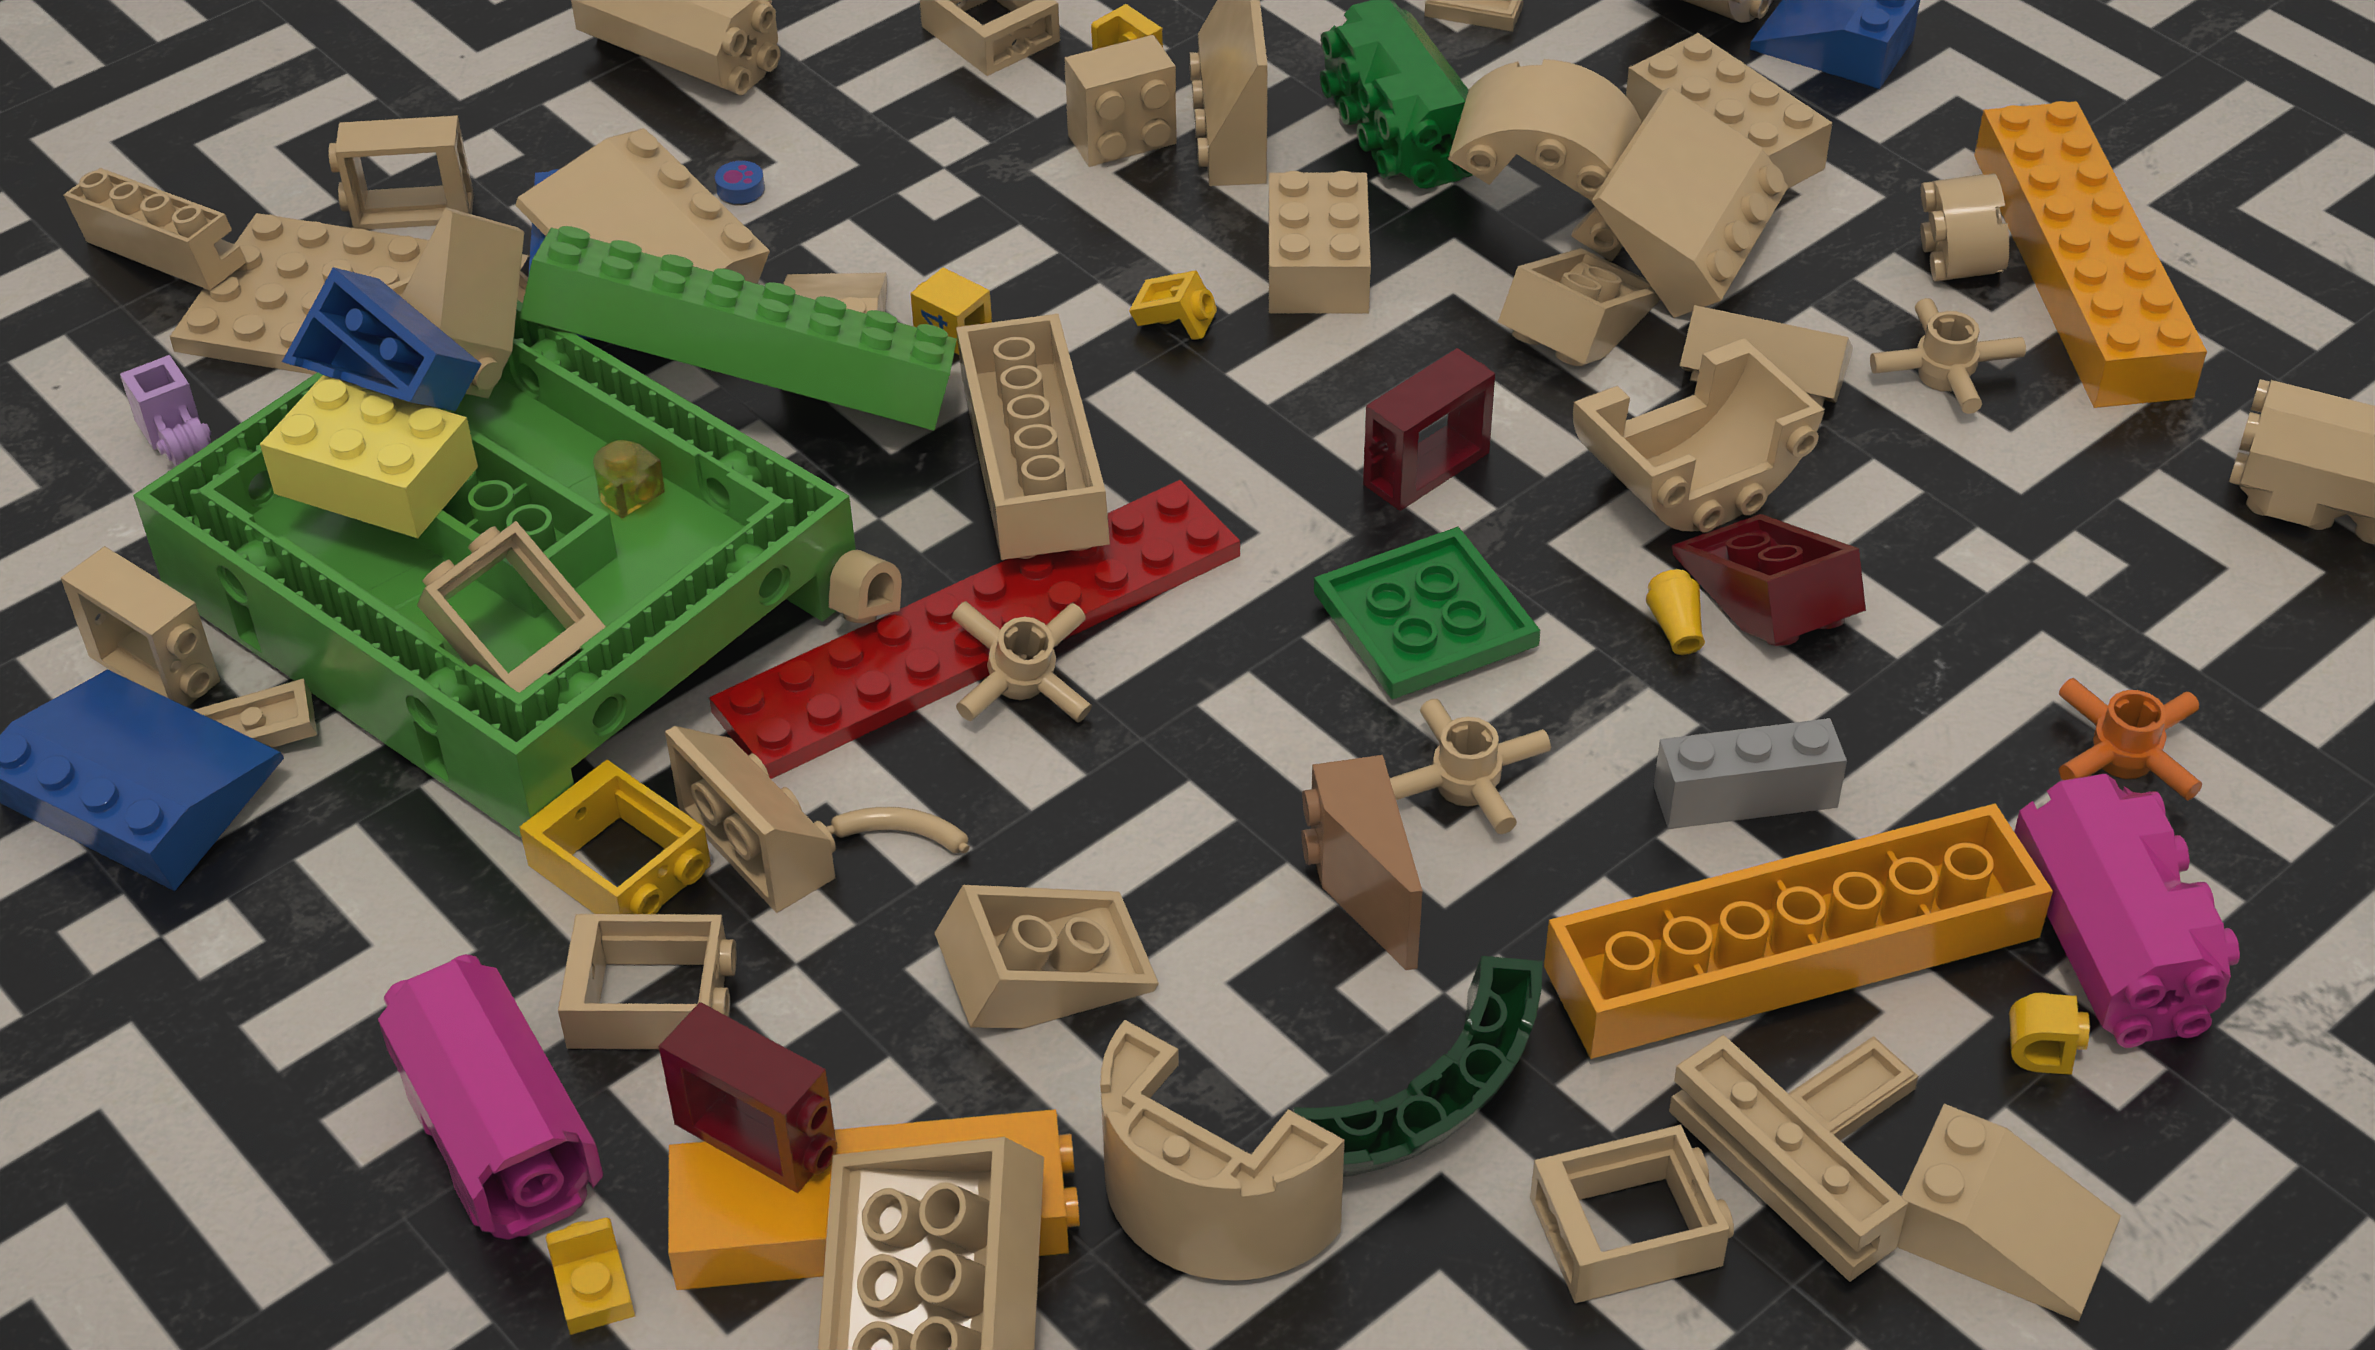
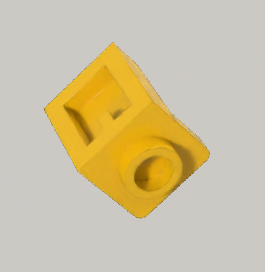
[1091,4,1163,50]
[1129,270,1217,340]
[545,1217,635,1335]

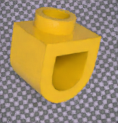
[2009,992,2089,1075]

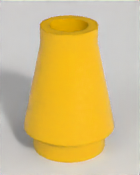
[1646,569,1705,655]

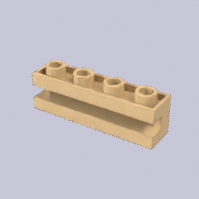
[64,168,247,290]
[1669,1034,1908,1282]

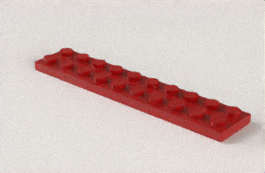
[709,480,1240,779]

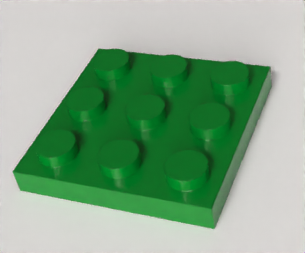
[1314,526,1541,700]

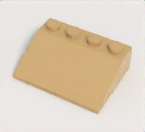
[1189,0,1268,186]
[1591,87,1788,318]
[515,128,770,284]
[818,1137,1044,1350]

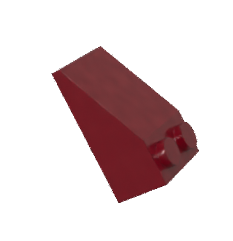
[1672,514,1866,646]

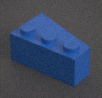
[282,267,482,411]

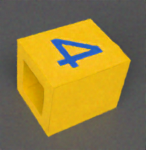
[910,267,992,355]

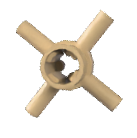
[1870,298,2026,414]
[952,601,1092,722]
[1390,699,1551,834]

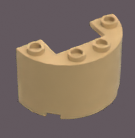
[1448,59,1642,262]
[1573,338,1825,532]
[1100,1020,1344,1280]

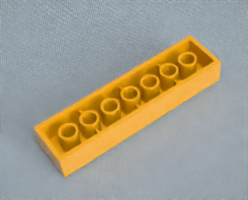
[1974,101,2207,408]
[1544,803,2053,1059]

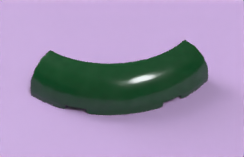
[1293,956,1543,1177]

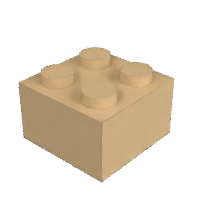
[1064,35,1177,167]

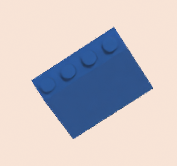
[0,669,284,891]

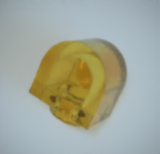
[593,440,665,518]

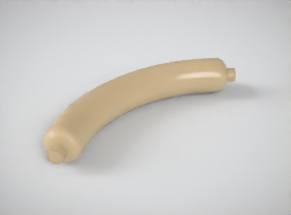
[827,807,970,853]

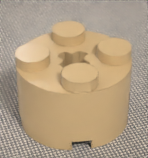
[1920,174,2009,281]

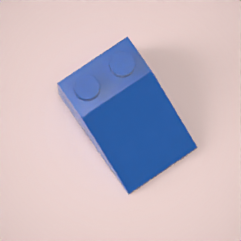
[1750,0,1920,89]

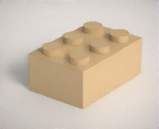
[1268,171,1371,314]

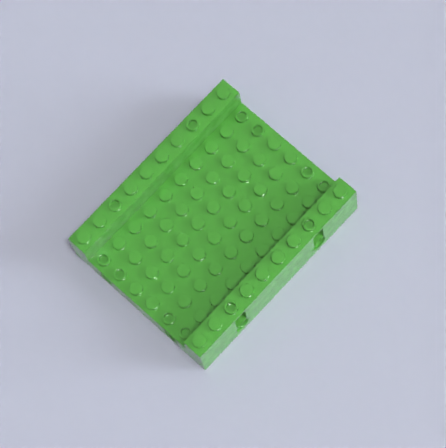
[133,300,856,839]

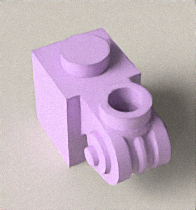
[120,355,211,467]

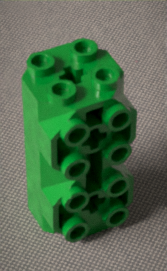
[1320,0,1473,189]

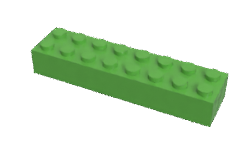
[520,226,957,430]

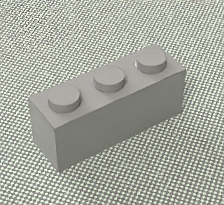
[1654,718,1847,829]

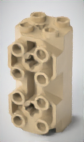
[571,0,781,96]
[2229,379,2375,544]

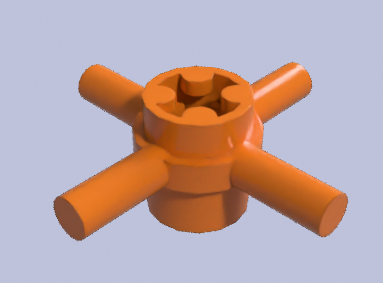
[2059,678,2202,800]

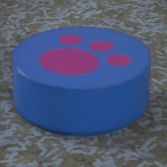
[715,161,765,204]

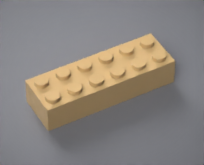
[956,314,1110,560]

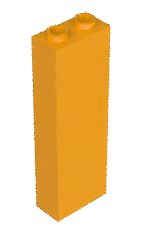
[668,1109,1080,1290]

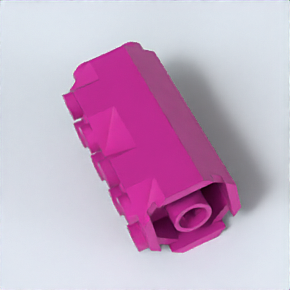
[2014,774,2240,1048]
[378,954,603,1240]

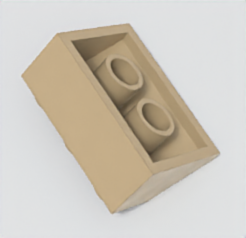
[1680,305,1853,408]
[665,726,836,913]

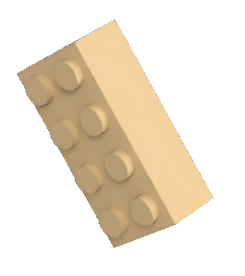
[1626,33,1832,189]

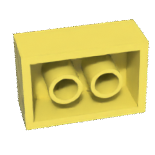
[260,375,478,538]

